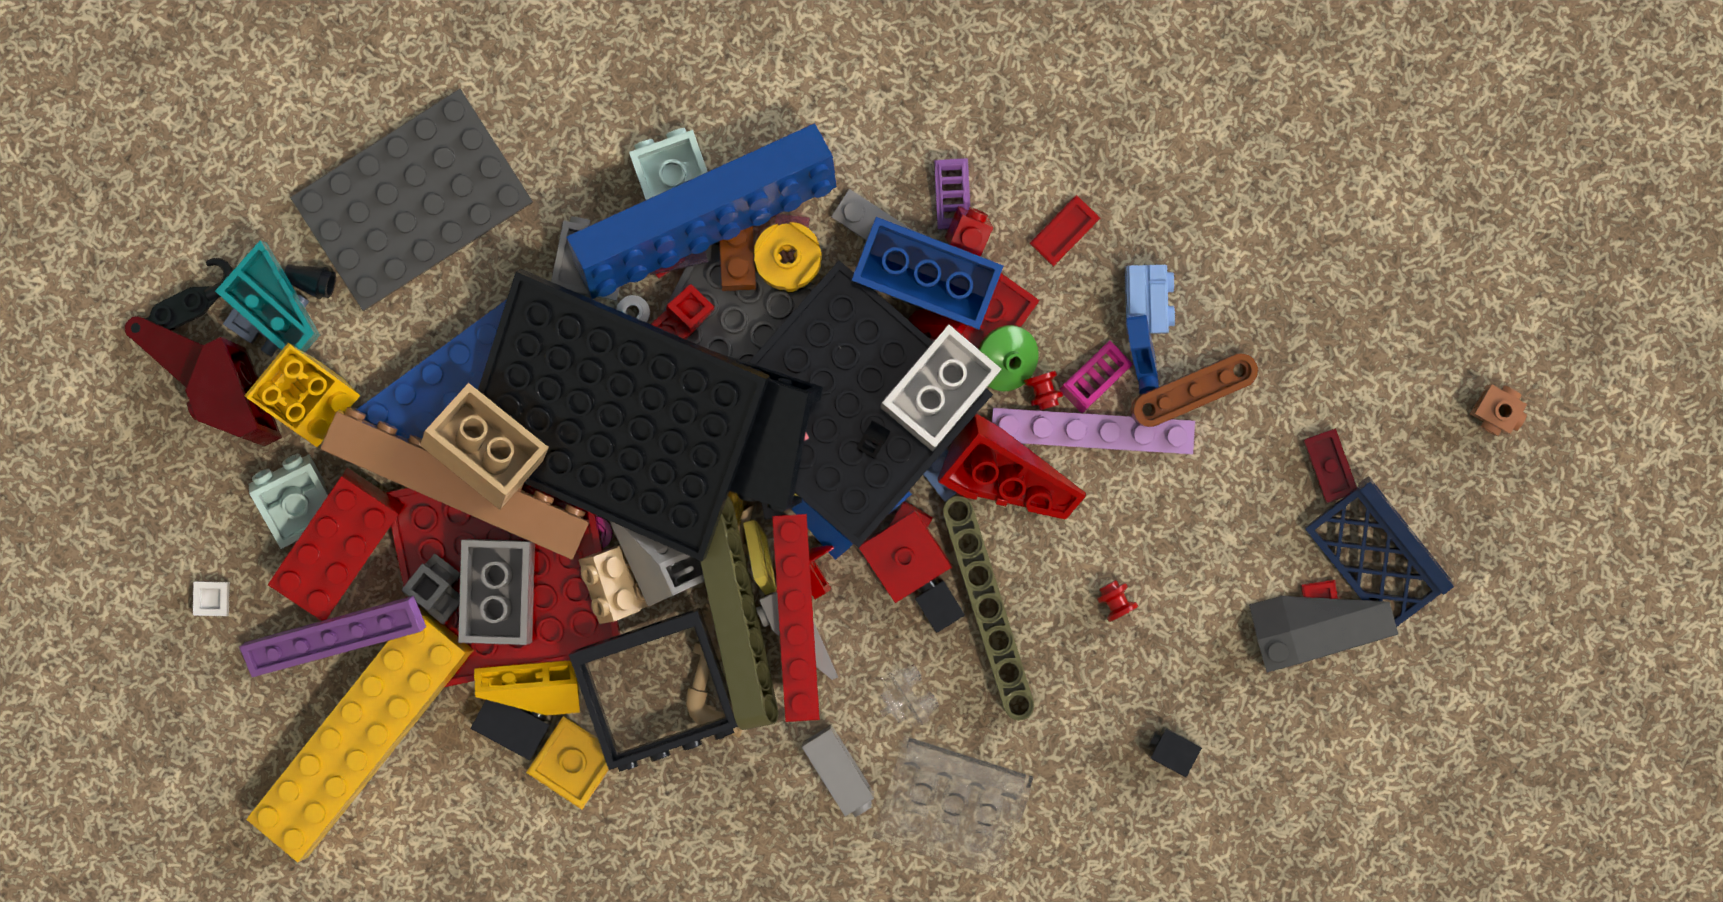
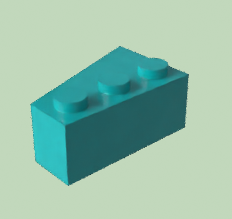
[215,240,320,352]

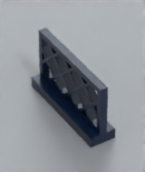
[1305,476,1454,627]

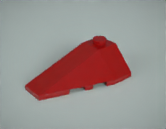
[938,414,1086,520]

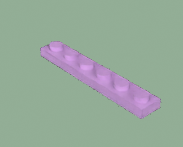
[992,408,1195,454]

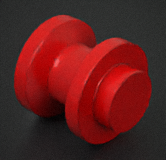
[1023,370,1063,411]
[1096,580,1139,622]

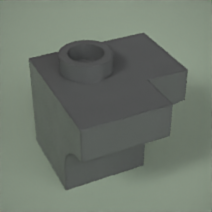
[401,553,460,626]

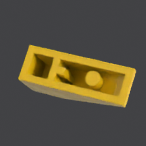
[474,660,580,715]

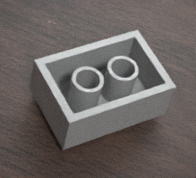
[458,539,535,645]

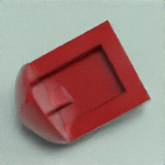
[809,545,834,600]

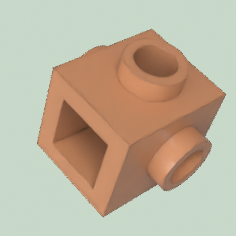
[1470,384,1527,437]

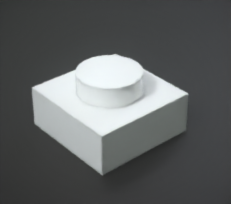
[193,581,230,616]

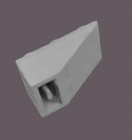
[610,521,705,606]

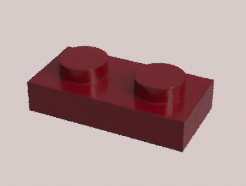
[1303,428,1357,503]

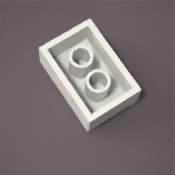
[880,325,1001,451]

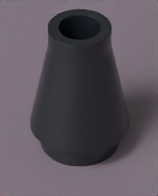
[284,264,336,300]

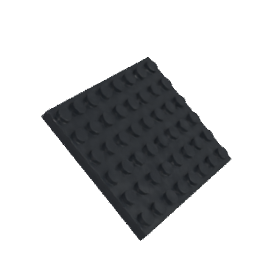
[478,269,770,561]

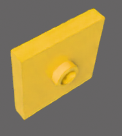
[526,716,609,810]

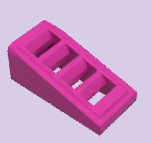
[1059,340,1133,414]

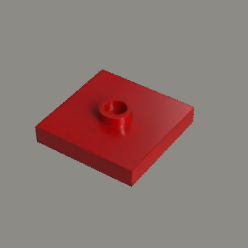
[859,509,952,603]

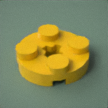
[754,222,822,292]

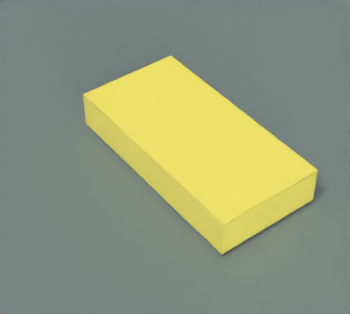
[743,520,777,595]

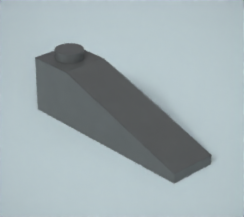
[1249,595,1398,673]

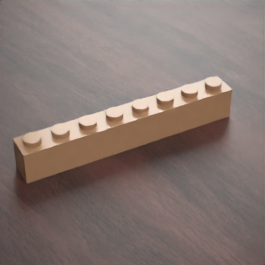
[320,407,589,560]

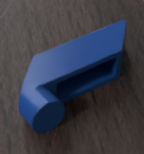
[1126,315,1159,394]

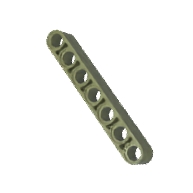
[700,496,779,730]
[943,496,1034,721]

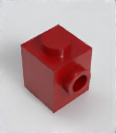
[945,206,994,257]

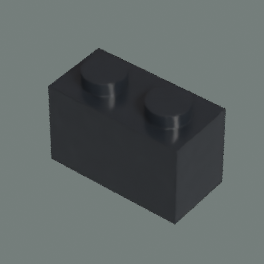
[470,700,552,761]

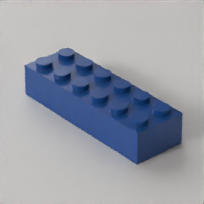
[356,299,507,439]

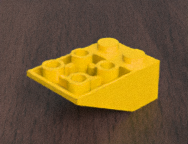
[244,343,360,448]

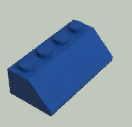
[851,217,1004,330]

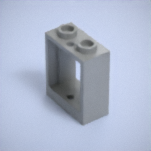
[802,724,874,817]

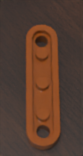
[1131,354,1258,427]

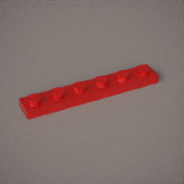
[772,514,820,722]

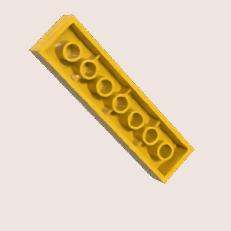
[246,608,474,863]

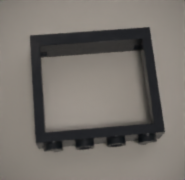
[569,608,738,772]

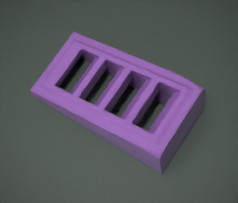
[934,158,970,229]

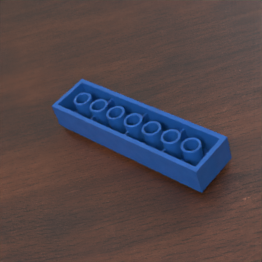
[567,123,837,299]

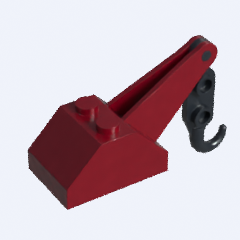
[125,258,282,447]

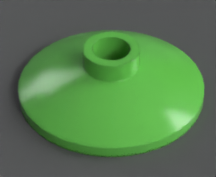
[979,325,1039,391]

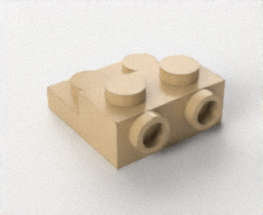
[579,544,648,624]

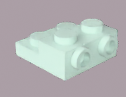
[629,128,708,200]
[249,454,329,549]

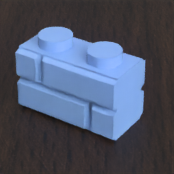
[1125,265,1175,335]

